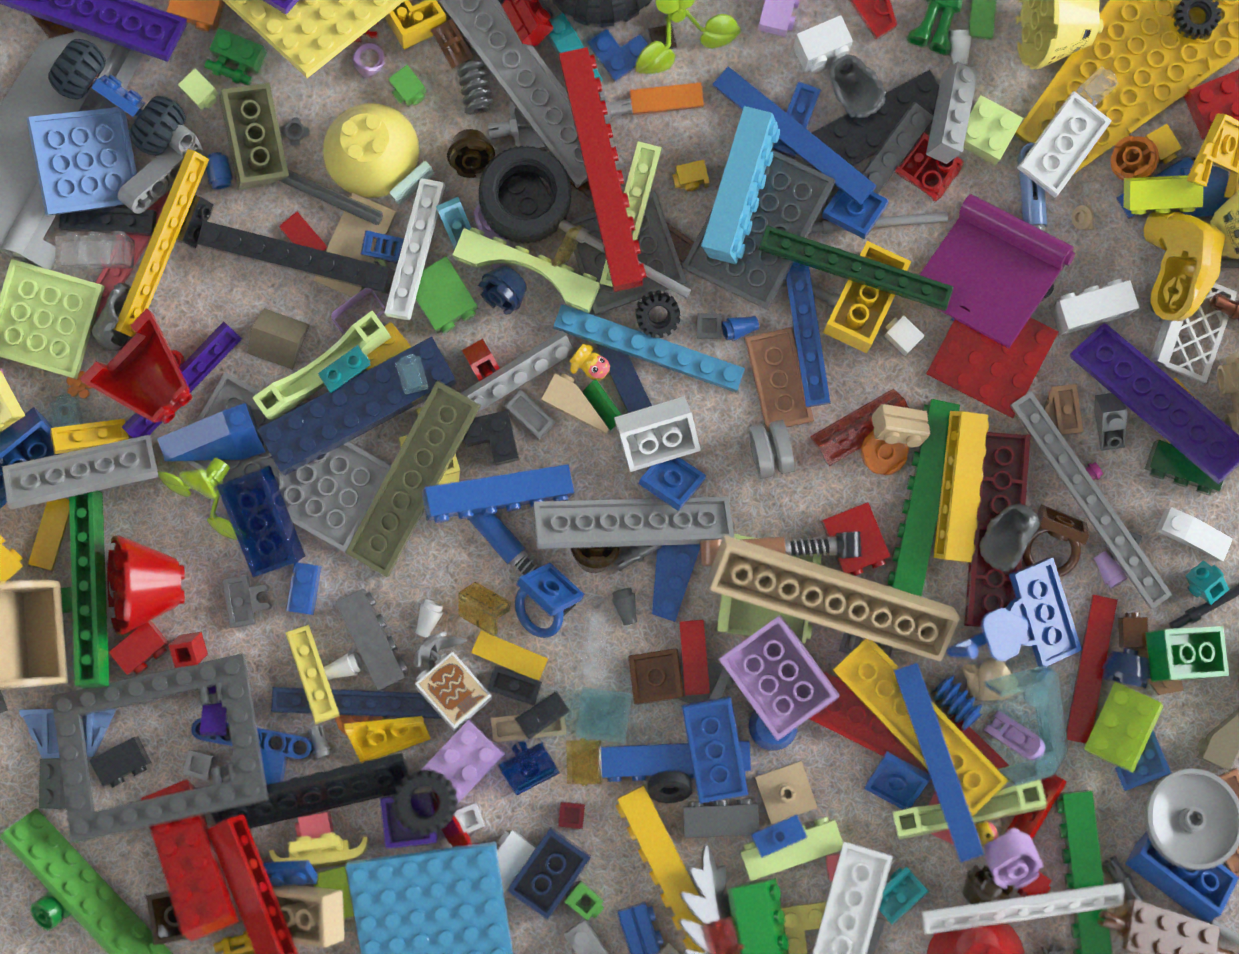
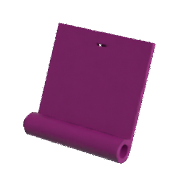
[919,194,1076,348]

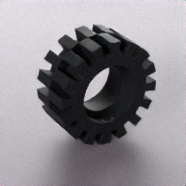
[1173,0,1221,40]
[635,290,681,338]

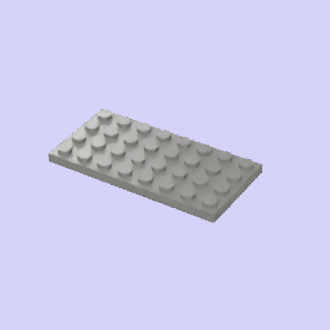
[185,372,391,552]

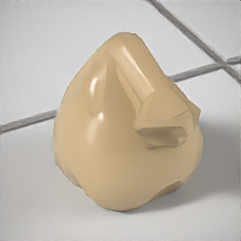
[961,657,1019,702]

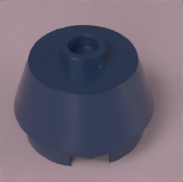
[478,266,527,315]
[1102,648,1151,688]

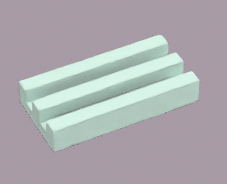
[390,161,435,205]

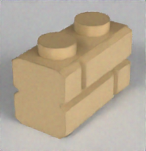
[872,404,930,447]

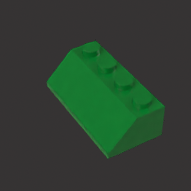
[728,878,789,954]

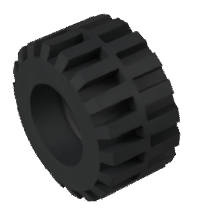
[392,770,458,835]

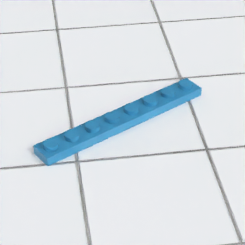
[553,304,745,393]

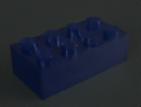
[217,465,305,577]

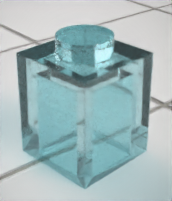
[396,354,429,395]

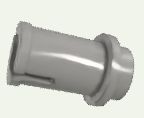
[308,726,332,759]

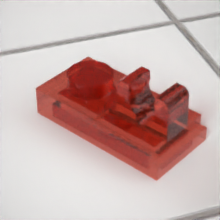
[707,916,744,954]

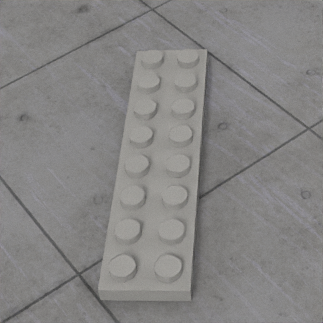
[533,497,734,549]

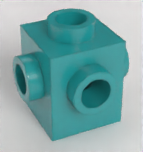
[1185,560,1230,605]

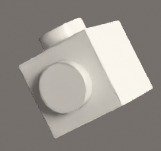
[884,316,925,356]

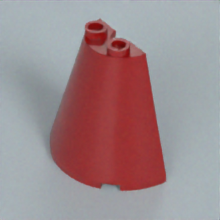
[80,308,192,424]

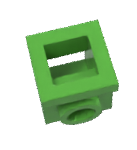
[564,880,604,921]

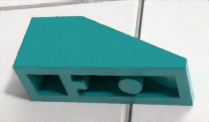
[546,13,603,82]

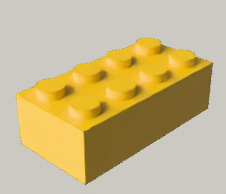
[823,241,911,354]

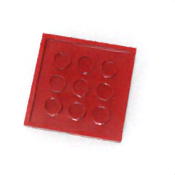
[926,308,1059,419]

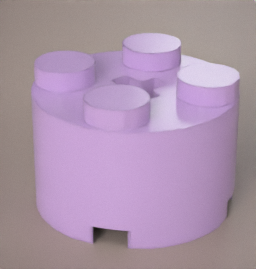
[984,829,1043,889]

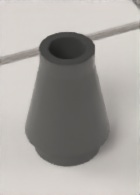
[611,588,637,625]

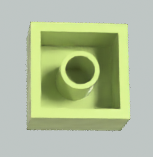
[963,95,1023,166]

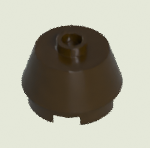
[447,129,495,178]
[571,546,620,573]
[963,864,1013,905]

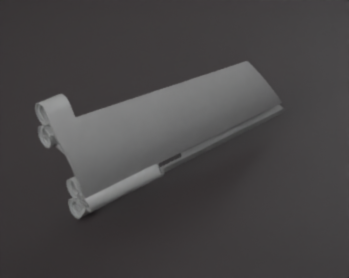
[0,31,144,270]

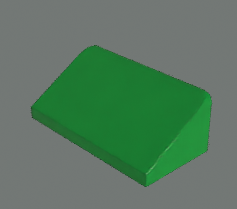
[582,380,622,430]

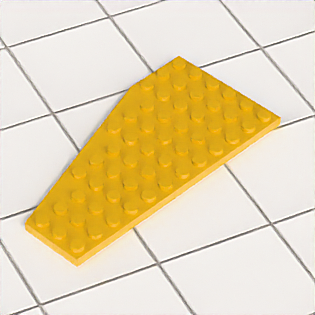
[1014,0,1239,175]

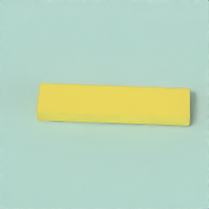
[285,625,339,724]

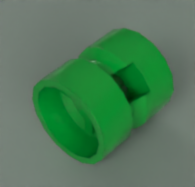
[30,891,71,931]

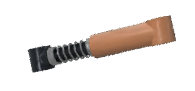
[700,532,862,566]

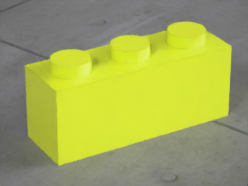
[1124,175,1203,214]

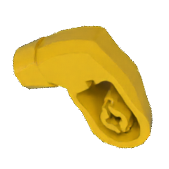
[1143,211,1225,321]

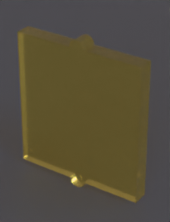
[551,224,586,267]
[566,738,602,787]

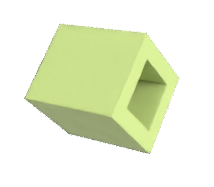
[178,68,219,110]

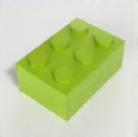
[1084,682,1164,773]

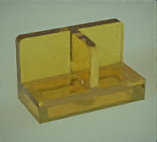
[458,582,511,636]

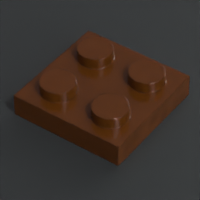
[628,648,684,705]

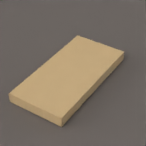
[313,193,397,298]

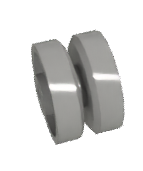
[749,419,795,479]

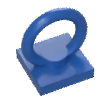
[515,562,584,638]

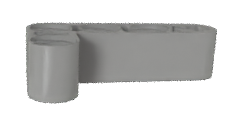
[118,125,204,214]

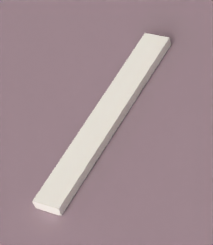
[923,883,1124,934]

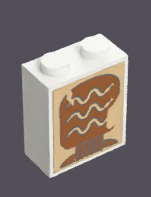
[415,652,492,732]

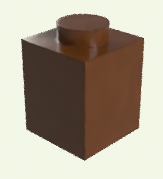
[1118,613,1148,648]

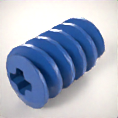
[930,675,983,731]

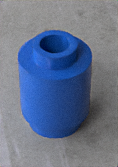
[206,152,233,190]

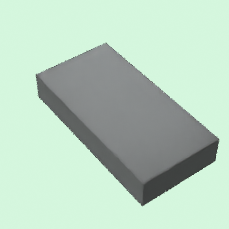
[504,389,556,440]

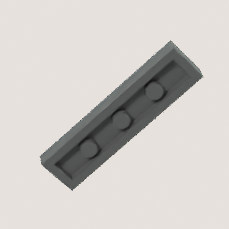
[861,102,933,194]

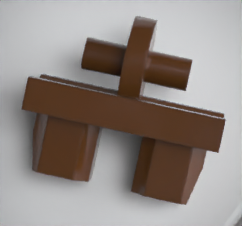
[431,19,473,69]

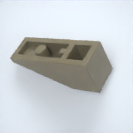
[1196,708,1239,770]

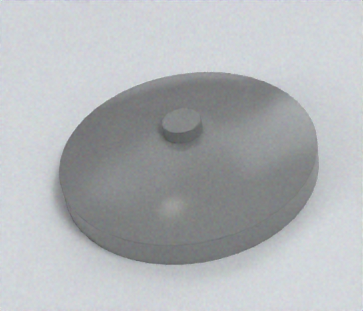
[1144,769,1239,870]

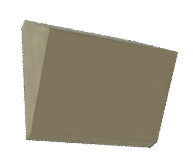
[247,308,310,370]

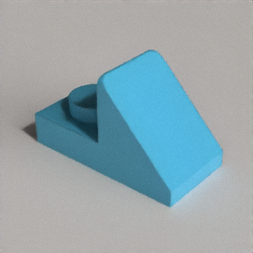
[436,197,471,248]

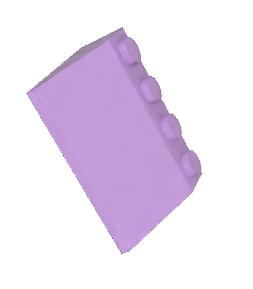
[719,615,839,741]

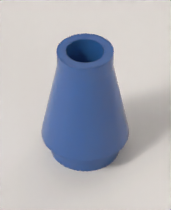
[722,316,759,341]

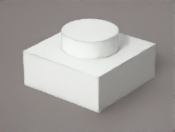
[455,802,485,833]

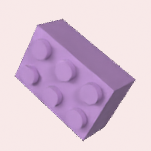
[421,720,506,803]

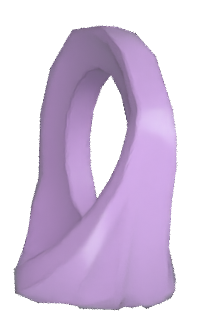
[353,43,385,78]

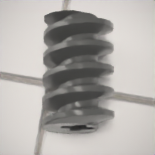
[457,61,494,115]

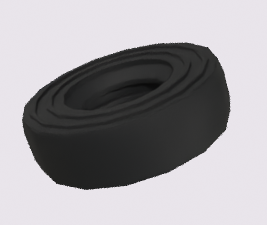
[648,771,692,803]

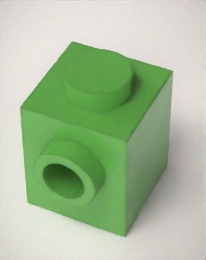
[388,65,427,106]

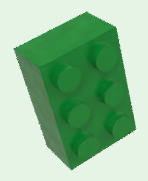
[1145,626,1229,682]

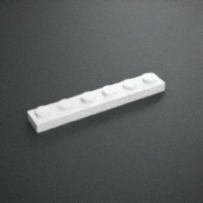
[385,178,445,320]

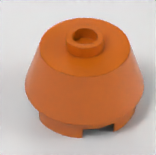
[1110,135,1159,181]

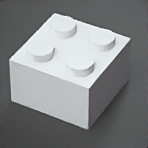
[793,15,853,73]

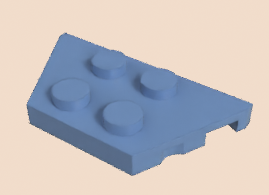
[19,709,116,759]

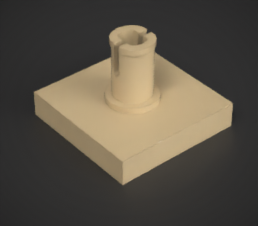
[755,761,818,824]

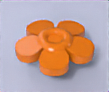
[66,371,92,399]

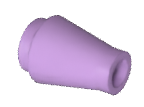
[1093,551,1127,589]

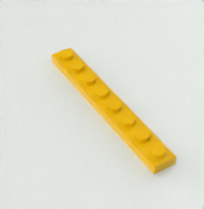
[114,149,209,337]

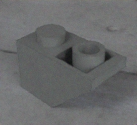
[1094,393,1127,451]

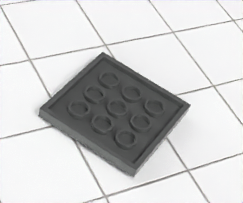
[567,191,687,315]

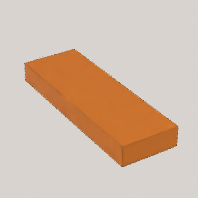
[630,82,704,115]

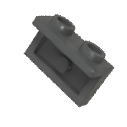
[39,758,66,809]

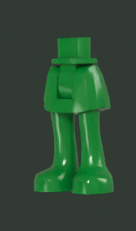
[906,0,962,55]

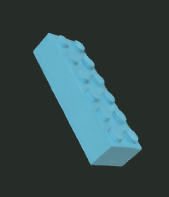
[702,106,780,265]

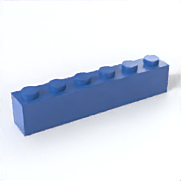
[421,464,575,523]
[601,741,751,782]

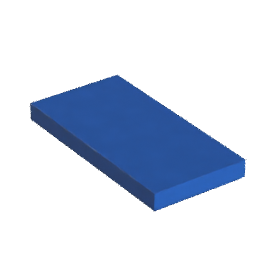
[681,696,748,804]

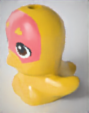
[569,344,610,381]
[974,822,998,851]

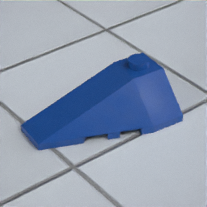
[157,403,266,462]

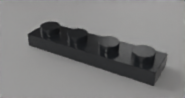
[58,207,157,236]

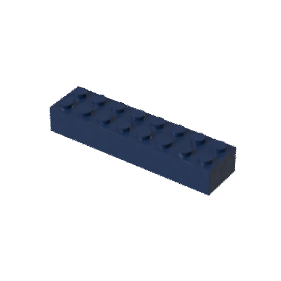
[257,336,457,476]

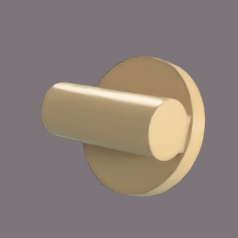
[1071,205,1094,231]

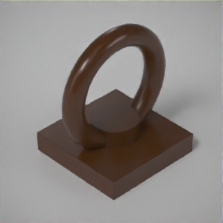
[1022,504,1089,577]

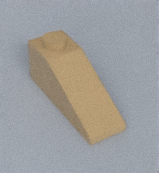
[541,373,609,435]

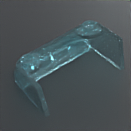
[984,666,1068,786]

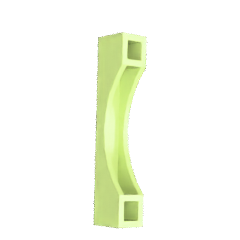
[453,227,600,313]
[252,311,391,422]
[893,780,1047,840]

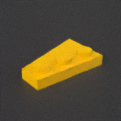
[344,716,431,763]

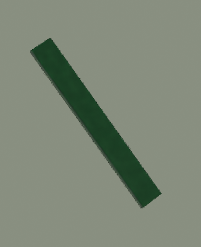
[758,225,954,311]

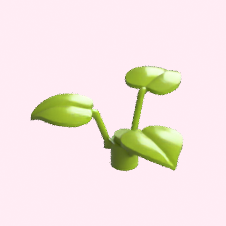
[635,0,741,74]
[158,458,249,541]

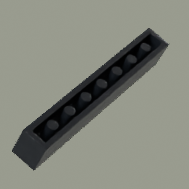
[197,220,395,294]

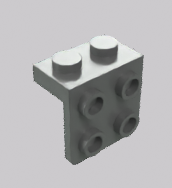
[680,658,734,704]

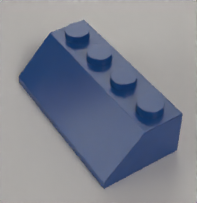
[0,407,61,508]
[1125,831,1239,923]

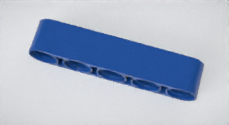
[191,718,313,759]

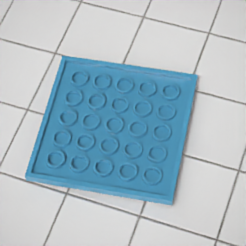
[346,842,513,954]

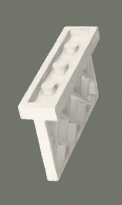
[1150,283,1237,383]

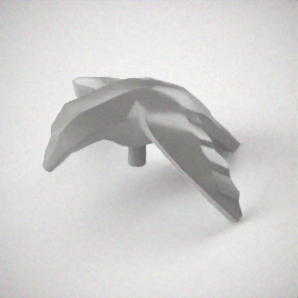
[412,631,467,671]

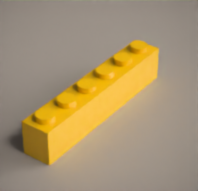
[933,411,989,562]

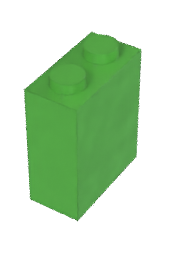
[416,256,478,334]

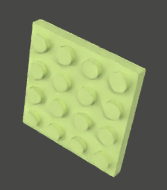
[0,259,105,379]

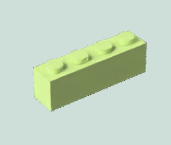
[740,816,843,881]

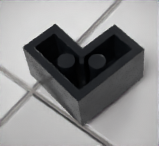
[464,410,520,465]

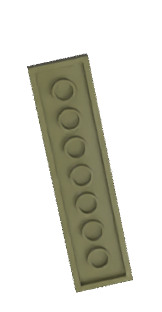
[345,381,481,577]

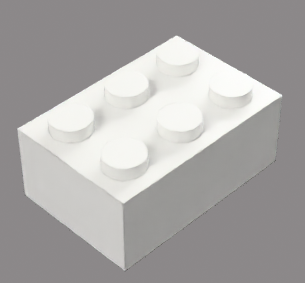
[1051,279,1139,336]
[614,396,701,472]

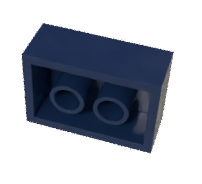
[507,827,591,920]

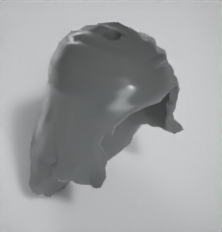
[830,54,886,118]
[91,283,132,351]
[980,504,1040,571]

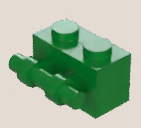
[204,28,267,86]

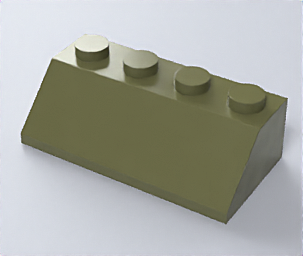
[219,83,289,190]

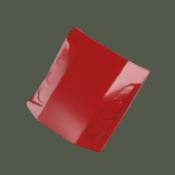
[895,132,964,202]

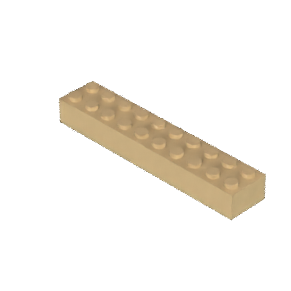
[707,535,960,661]

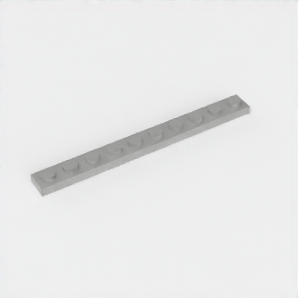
[1010,391,1172,609]

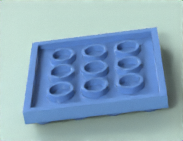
[26,107,137,216]

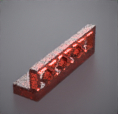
[810,388,909,466]

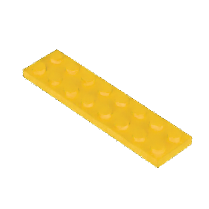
[832,638,1008,816]

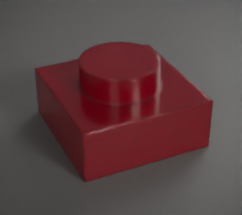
[558,801,585,829]

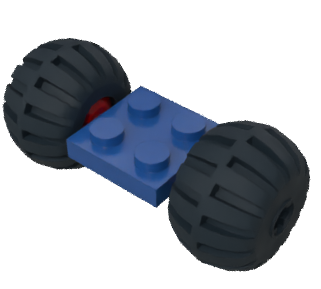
[48,39,186,156]

